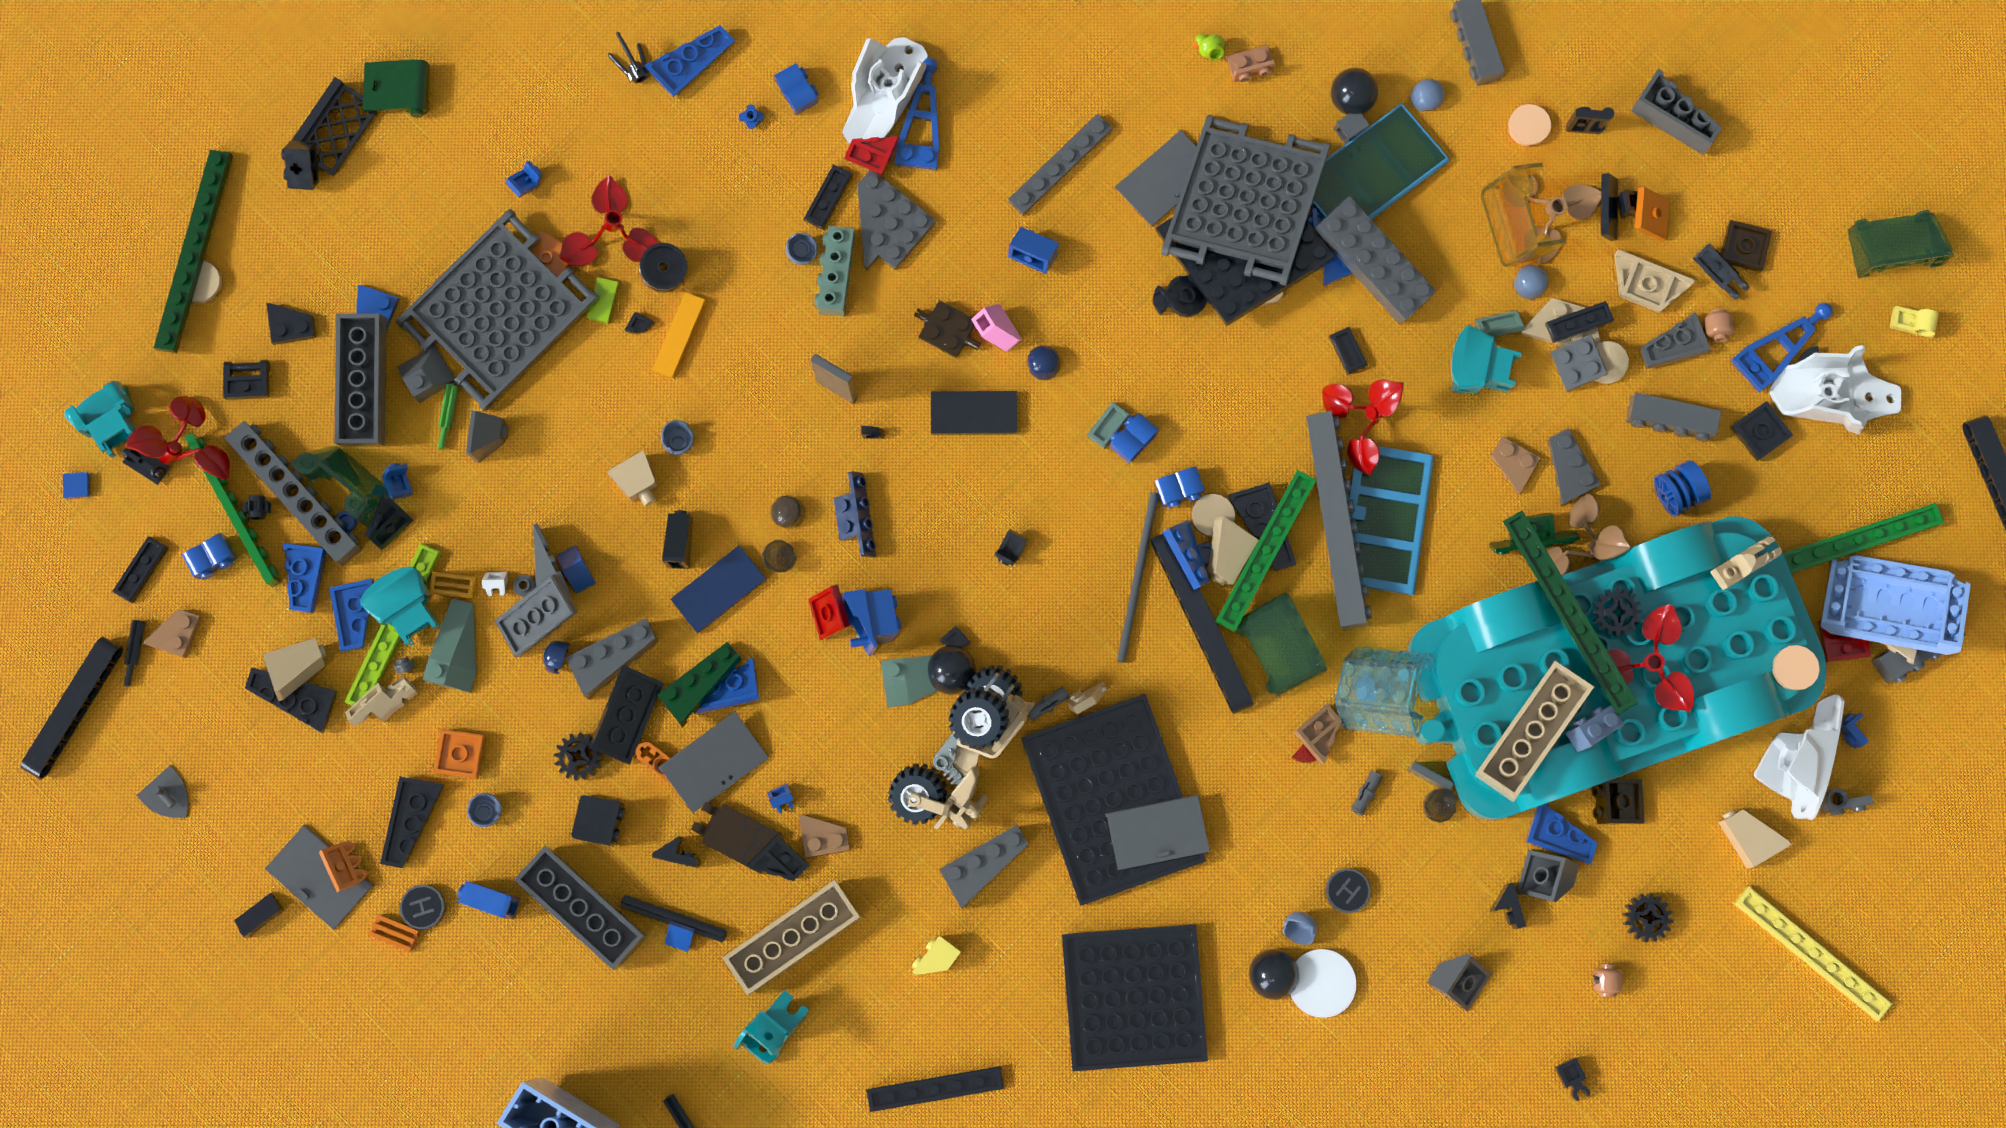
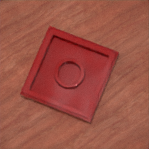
[808,585,850,640]

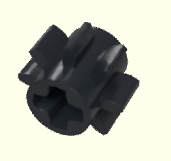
[243,495,271,520]

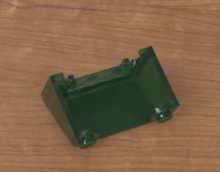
[1847,210,1954,278]
[290,446,394,528]
[1236,592,1327,698]

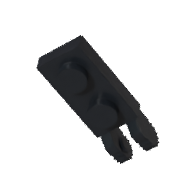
[1693,243,1750,300]

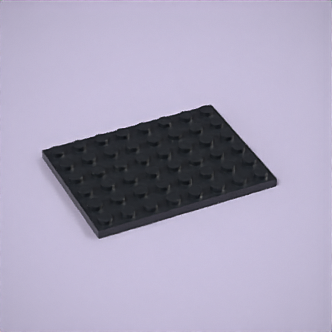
[1021,694,1206,906]

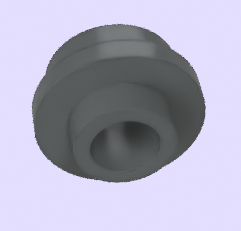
[513,575,536,597]
[393,657,415,674]

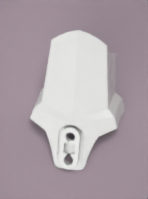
[1769,345,1901,435]

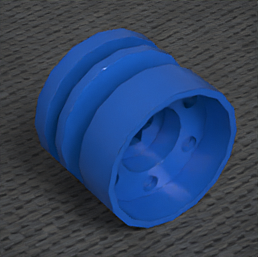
[1654,460,1711,517]

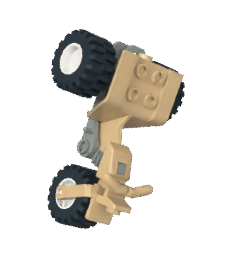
[888,665,1035,830]

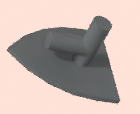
[136,765,189,818]

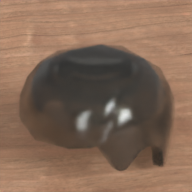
[770,495,806,528]
[762,540,797,573]
[1423,788,1458,823]

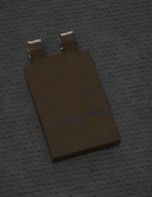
[691,802,782,874]

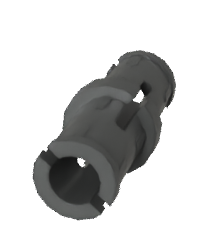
[1028,686,1070,721]
[1350,771,1383,816]

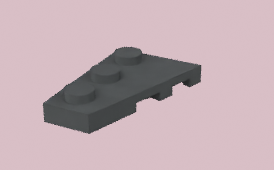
[1640,312,1711,369]
[1548,428,1601,506]

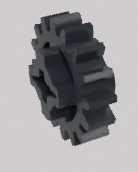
[1591,587,1643,637]
[554,733,603,781]
[1622,893,1673,942]

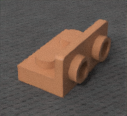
[1226,45,1276,82]

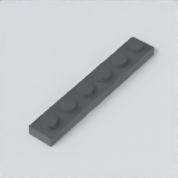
[1008,114,1112,216]

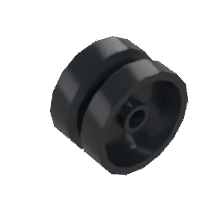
[639,243,687,293]

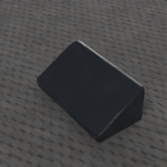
[234,893,284,938]

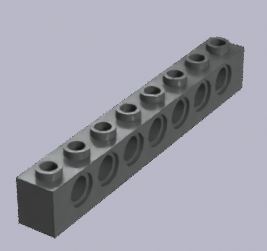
[224,421,362,566]

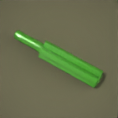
[438,384,459,449]

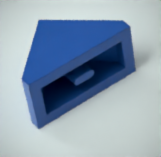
[557,545,596,593]

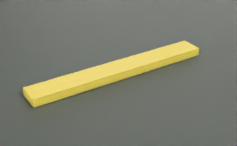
[1733,886,1892,1021]

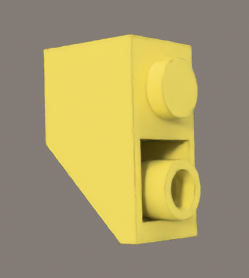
[912,936,961,975]

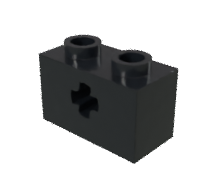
[282,140,319,190]

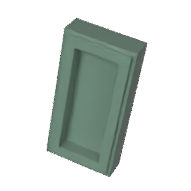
[1475,310,1524,337]
[1087,402,1130,449]

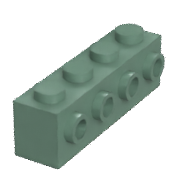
[814,226,855,317]

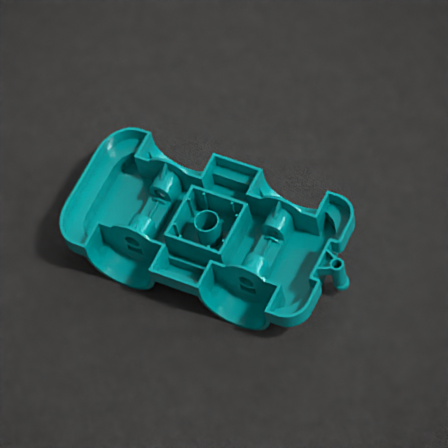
[1406,516,1826,820]

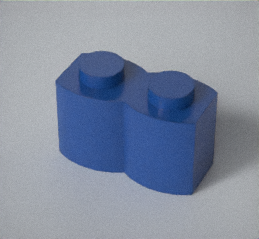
[774,63,819,115]
[1110,413,1159,464]
[1155,466,1205,509]
[182,533,237,580]

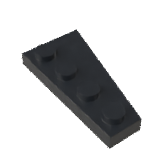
[1227,482,1296,572]

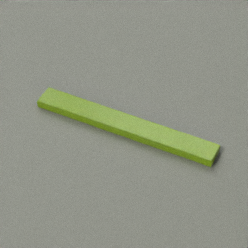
[345,543,442,706]

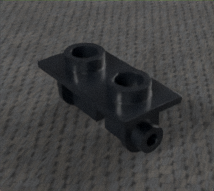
[122,448,170,485]

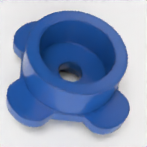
[738,104,764,129]

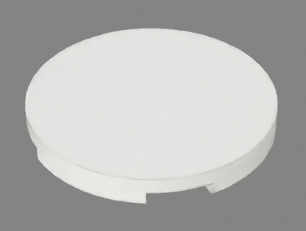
[1290,949,1356,1018]

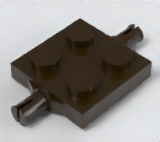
[914,300,982,358]

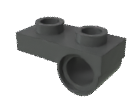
[1821,788,1873,816]

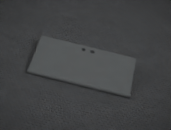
[1114,130,1196,227]
[659,711,769,813]
[1105,795,1210,870]
[265,824,374,930]

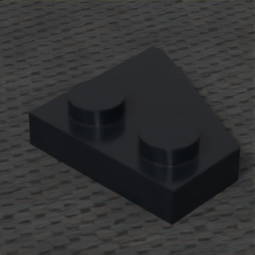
[266,303,316,345]
[365,493,413,550]
[747,834,809,881]

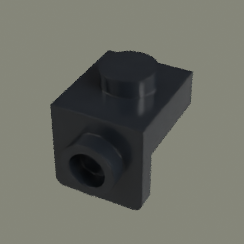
[994,529,1029,566]

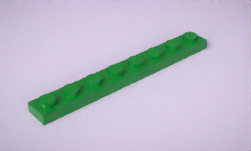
[184,433,280,587]
[1215,470,1316,632]
[1783,503,1944,574]

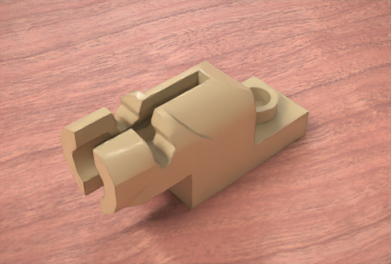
[1710,537,1782,590]
[345,676,418,726]

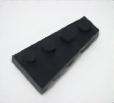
[245,667,337,734]
[380,776,445,868]

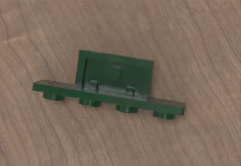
[1489,512,1580,555]

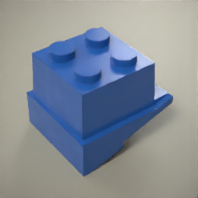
[842,589,901,656]

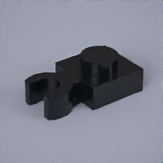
[1554,1057,1590,1101]

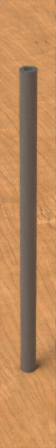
[1117,492,1159,663]

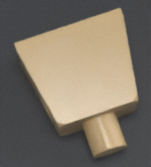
[607,451,658,507]

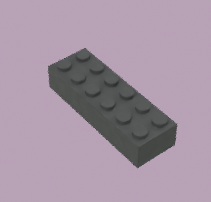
[1313,196,1436,323]
[334,313,386,446]
[514,846,647,970]

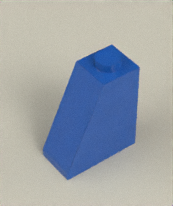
[457,881,521,920]

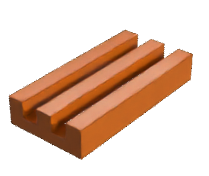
[368,914,420,952]

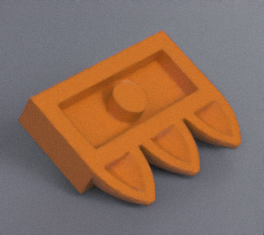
[319,842,368,893]

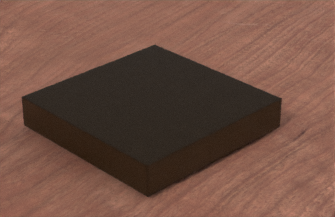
[1721,220,1772,273]

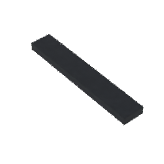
[866,1066,1004,1112]

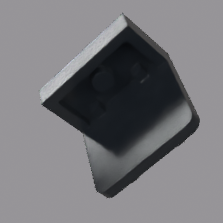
[571,795,626,847]

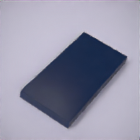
[670,546,767,634]

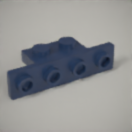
[833,471,876,558]

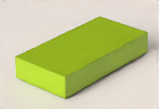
[587,277,619,324]

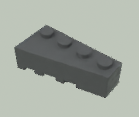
[1631,68,1722,155]
[566,618,659,700]
[939,825,1028,909]

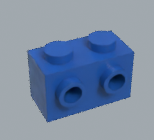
[1008,227,1059,274]

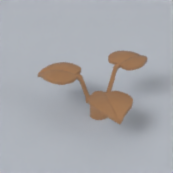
[1502,171,1601,264]
[1548,494,1631,575]

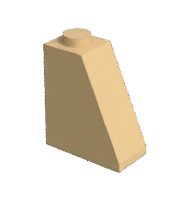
[1207,517,1259,586]
[263,638,327,701]
[1718,809,1791,868]

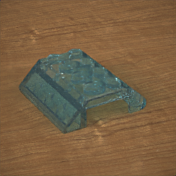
[1335,647,1434,738]

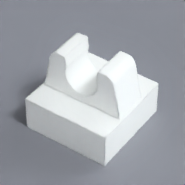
[482,572,508,596]

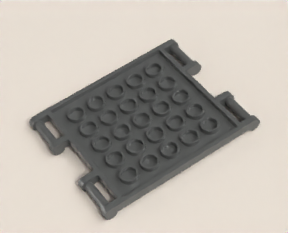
[1161,114,1331,286]
[396,209,600,411]

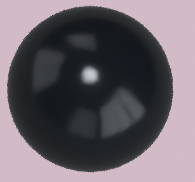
[1330,67,1378,115]
[928,645,976,695]
[1249,949,1300,1000]

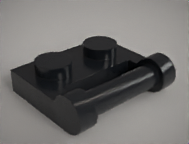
[1566,107,1614,134]
[223,359,270,400]

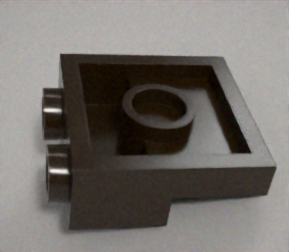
[1591,779,1645,825]

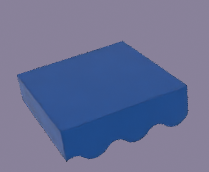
[63,472,90,499]
[664,921,695,952]

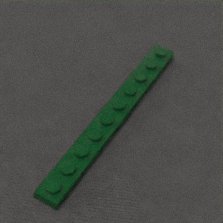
[153,150,233,354]
[1503,510,1639,715]

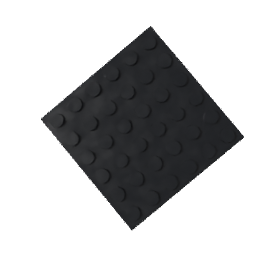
[1156,218,1335,326]
[1062,924,1208,1071]

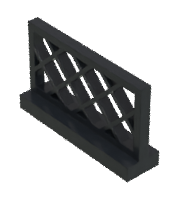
[292,77,378,177]

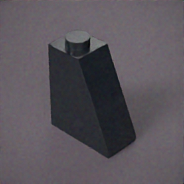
[662,510,693,569]

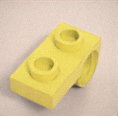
[1889,306,1939,338]

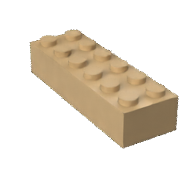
[1475,661,1594,802]
[722,880,861,996]

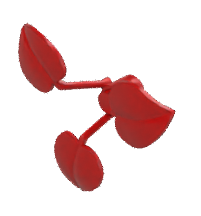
[559,175,657,267]
[1322,379,1404,475]
[125,396,230,480]
[1592,605,1694,711]

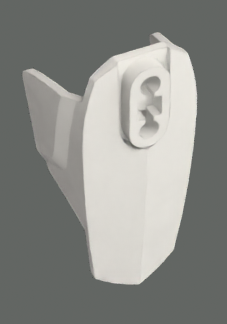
[842,37,928,144]
[1754,695,1845,820]

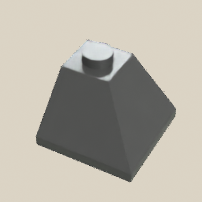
[397,345,455,403]
[466,410,509,463]
[1516,850,1580,902]
[1427,954,1492,1012]

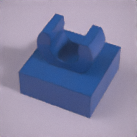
[767,784,793,813]

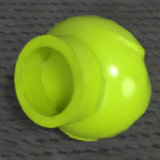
[1193,34,1225,61]

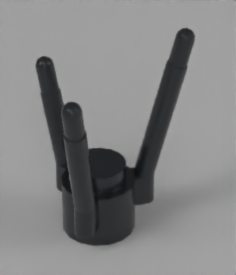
[608,32,649,84]

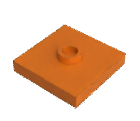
[1635,187,1670,241]
[530,230,570,277]
[433,729,486,779]

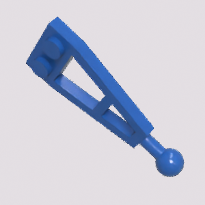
[895,57,939,171]
[1730,303,1833,392]

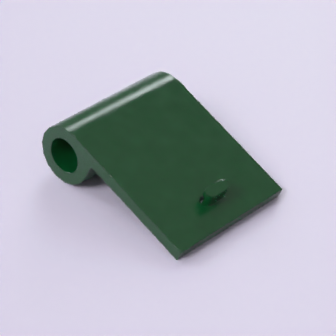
[362,59,430,118]

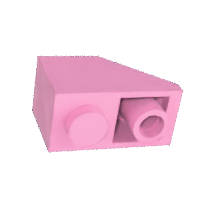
[971,304,1022,351]

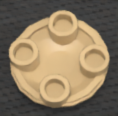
[1595,341,1629,384]

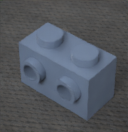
[1565,705,1624,752]

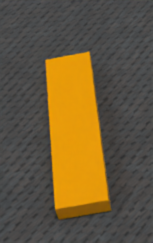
[652,292,706,379]

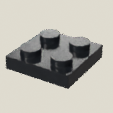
[1730,401,1793,461]

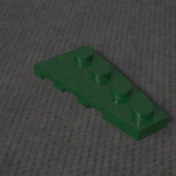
[657,641,742,728]

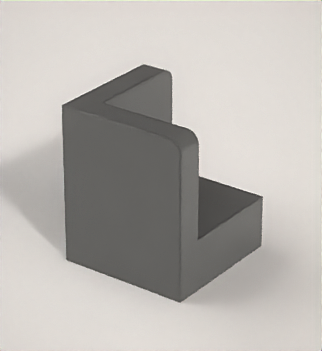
[1334,113,1369,144]

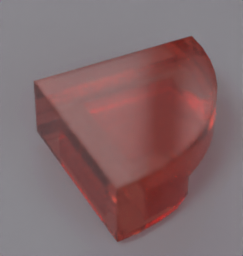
[1291,744,1316,763]

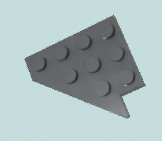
[857,170,936,270]

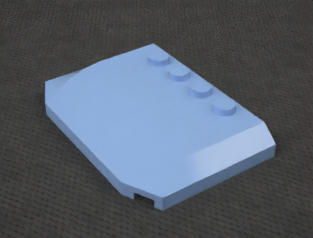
[1820,555,1970,655]

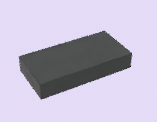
[1407,761,1454,792]

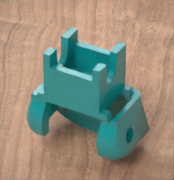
[1451,325,1522,394]
[64,381,136,458]
[360,567,441,646]
[733,990,809,1065]

